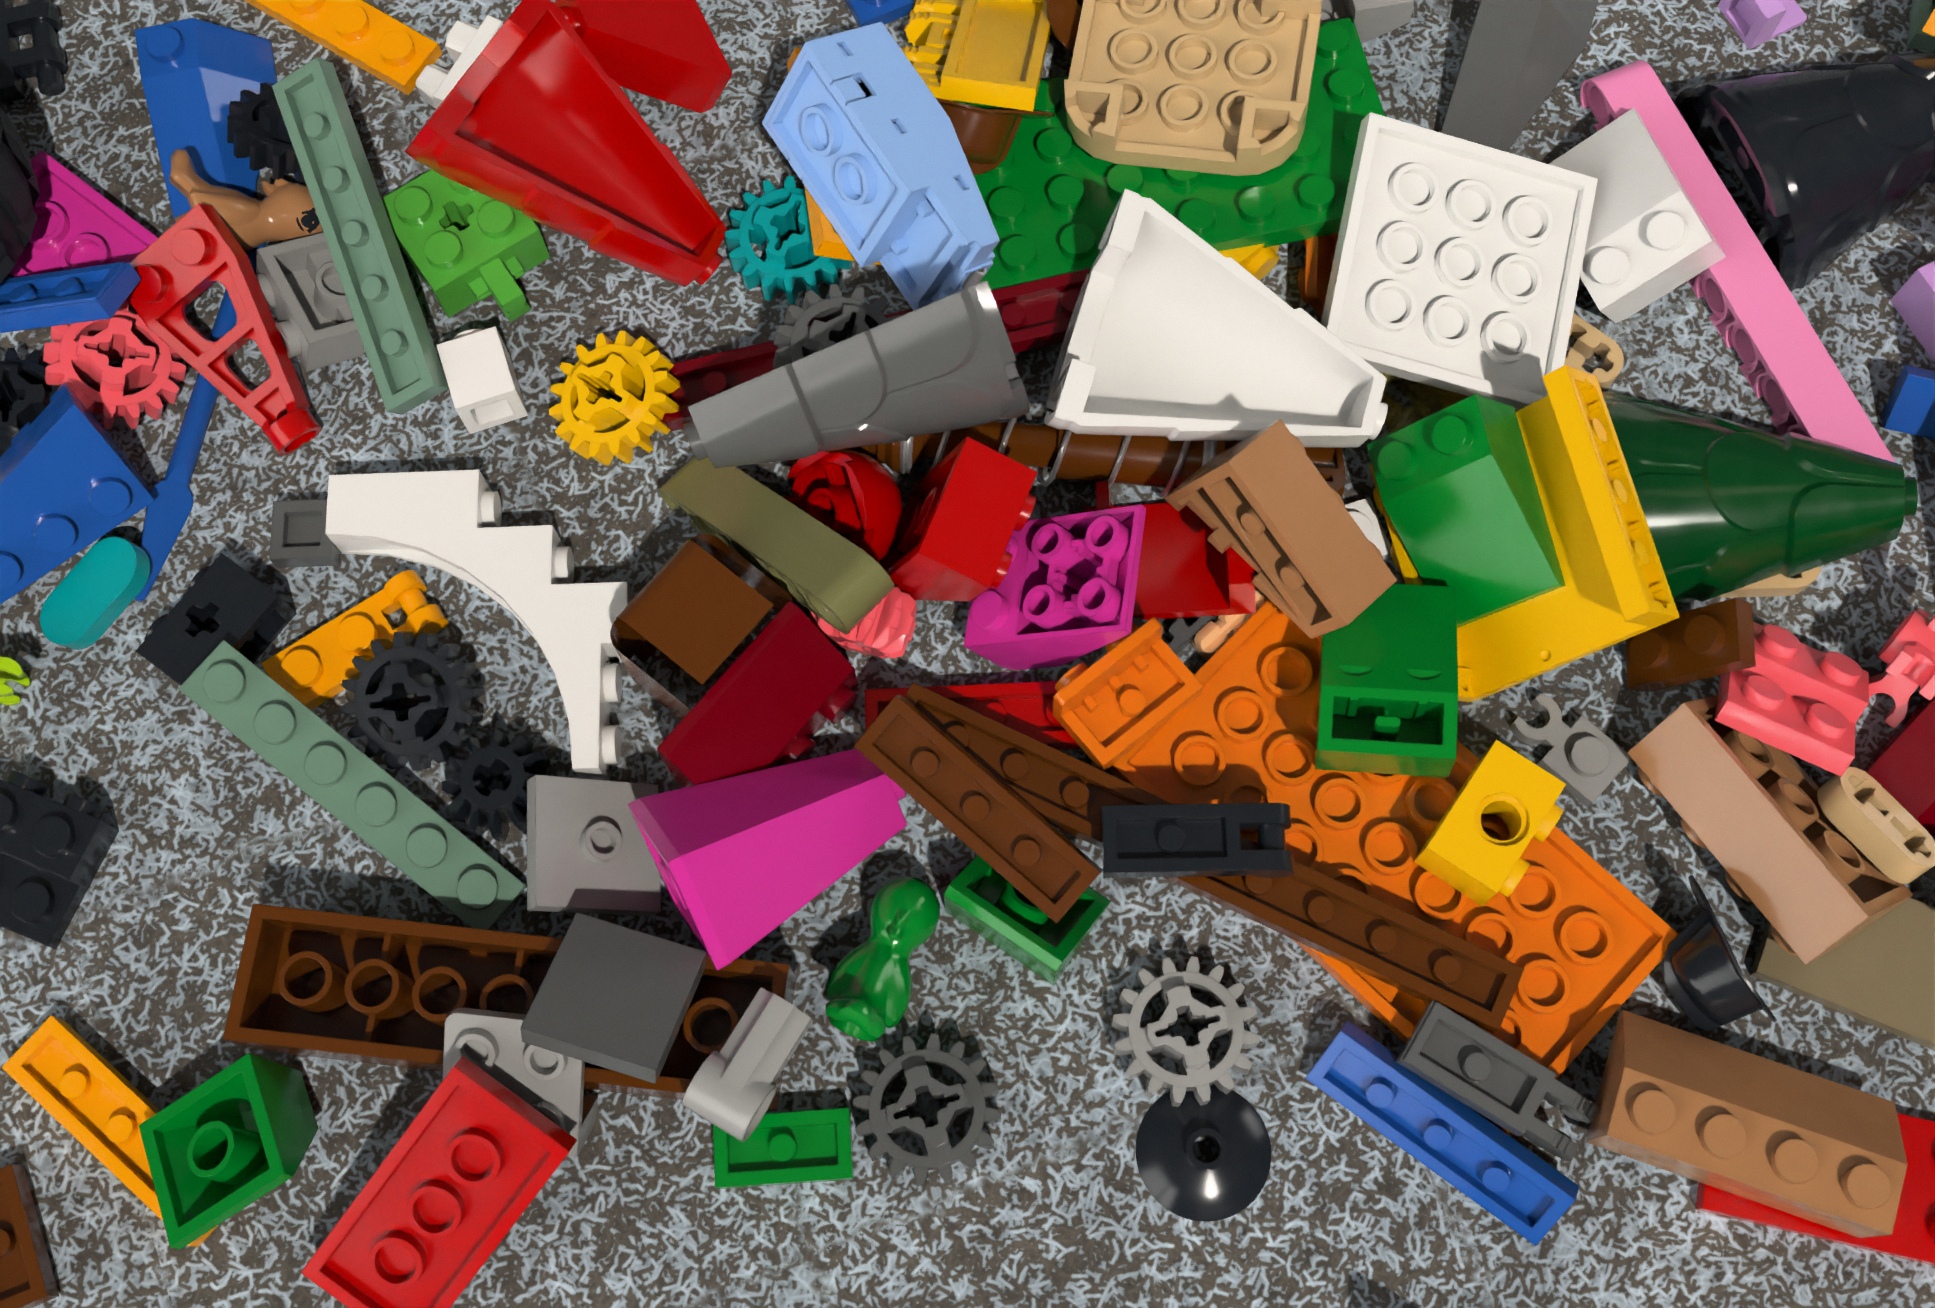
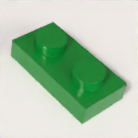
[713,1108,854,1189]

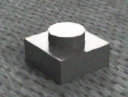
[269,499,340,568]

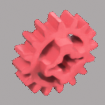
[43,299,187,430]

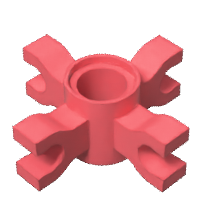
[1869,608,1935,729]

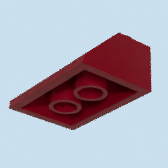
[656,601,858,788]

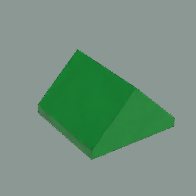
[944,855,1111,985]

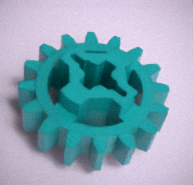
[725,176,852,304]

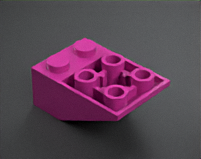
[964,504,1146,670]

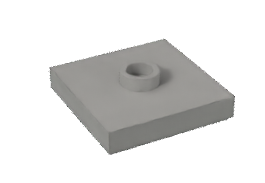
[527,775,661,916]

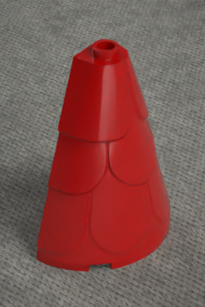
[404,0,728,287]

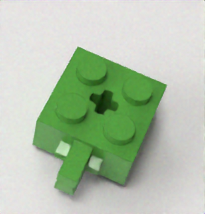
[381,169,550,322]

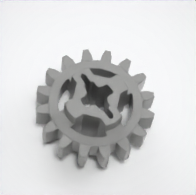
[1111,956,1260,1107]

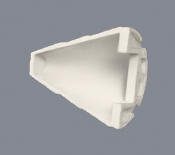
[1044,189,1388,448]

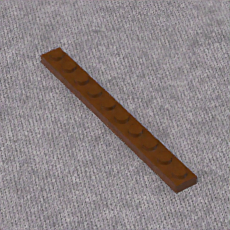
[905,682,1524,1034]

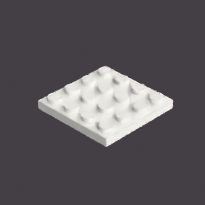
[1321,112,1598,410]

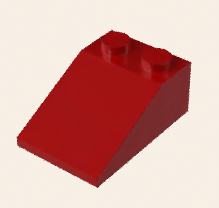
[880,436,1037,601]

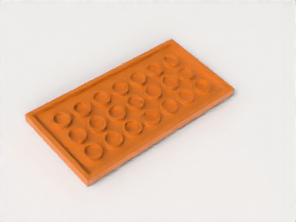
[1108,599,1679,1134]

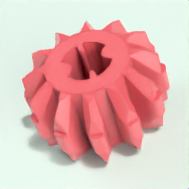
[809,587,917,659]

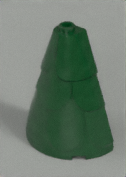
[1602,392,1918,606]

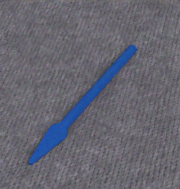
[135,199,267,602]

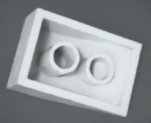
[1549,107,1726,323]

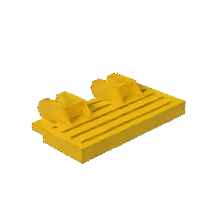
[901,0,1051,112]

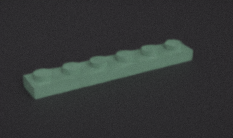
[272,57,449,415]
[178,640,527,930]

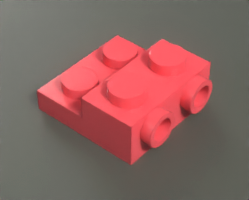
[1715,622,1869,777]

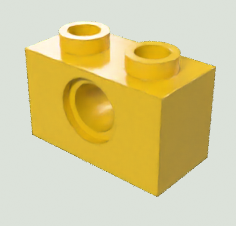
[1413,739,1566,906]

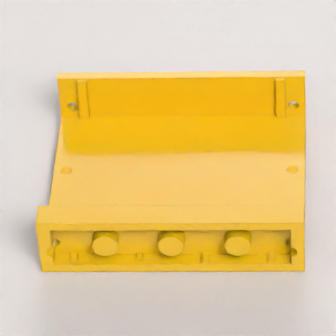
[1369,365,1680,702]

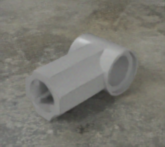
[682,987,813,1142]

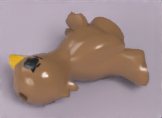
[169,149,323,253]

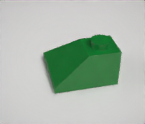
[139,1053,318,1250]

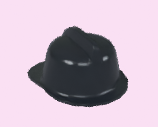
[1663,875,1777,1031]

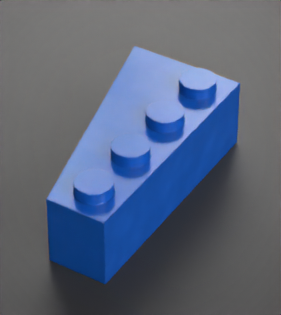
[0,382,155,604]

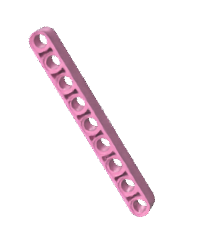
[1580,60,1896,463]

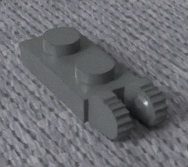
[1395,1000,1599,1161]

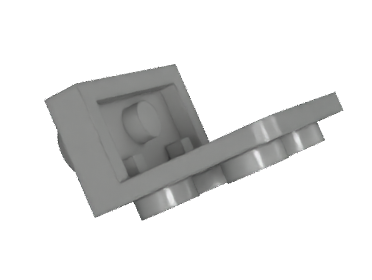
[443,1007,598,1157]

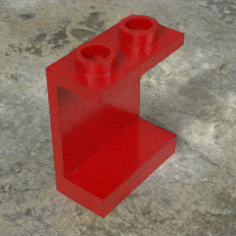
[1085,481,1256,620]

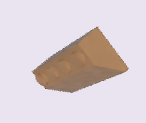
[1627,695,1913,965]
[1585,1010,1908,1238]

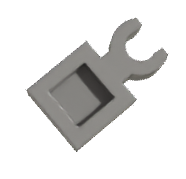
[1509,693,1632,808]

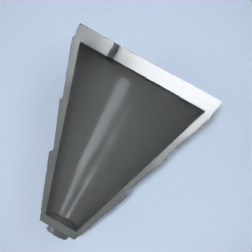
[683,280,1030,468]

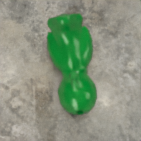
[824,876,940,1042]

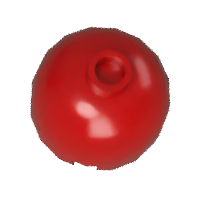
[783,449,903,562]

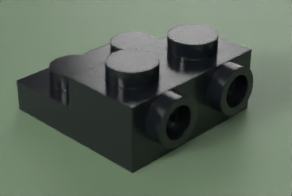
[0,770,119,949]

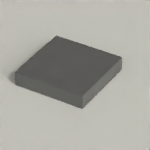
[520,912,706,1084]

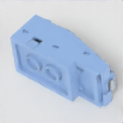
[762,21,1000,311]

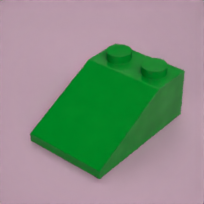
[1367,394,1565,628]

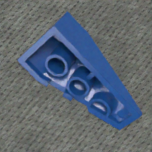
[135,18,278,222]

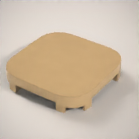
[1064,0,1322,176]

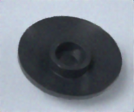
[1136,1084,1271,1222]

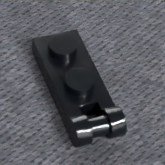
[1101,803,1294,878]

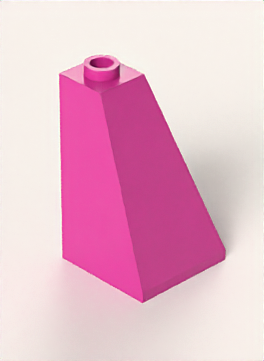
[627,749,907,971]

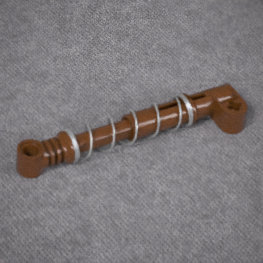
[786,412,1346,498]

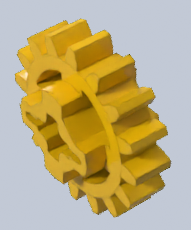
[549,331,681,466]

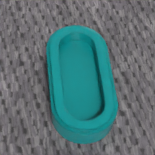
[40,537,150,650]

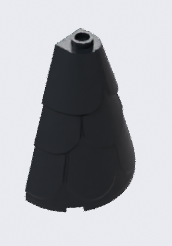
[1674,52,1935,292]

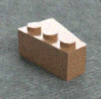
[1164,419,1397,639]

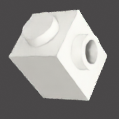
[436,326,528,434]

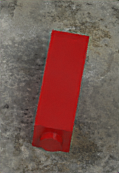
[555,0,733,113]

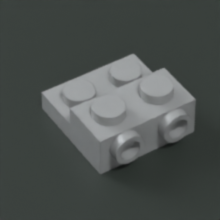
[256,232,423,372]

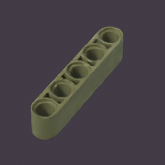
[658,455,894,634]

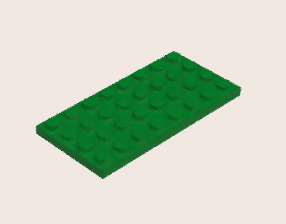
[955,17,1385,291]

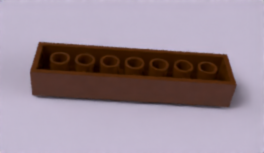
[223,903,796,1111]

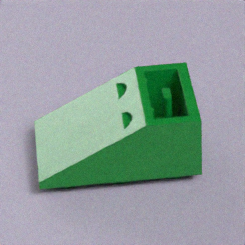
[1315,584,1458,778]

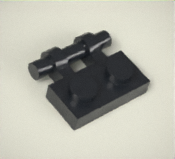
[0,0,67,104]

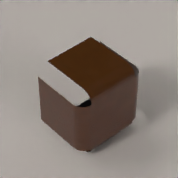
[610,534,793,721]

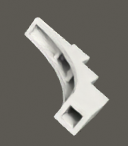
[325,469,636,781]

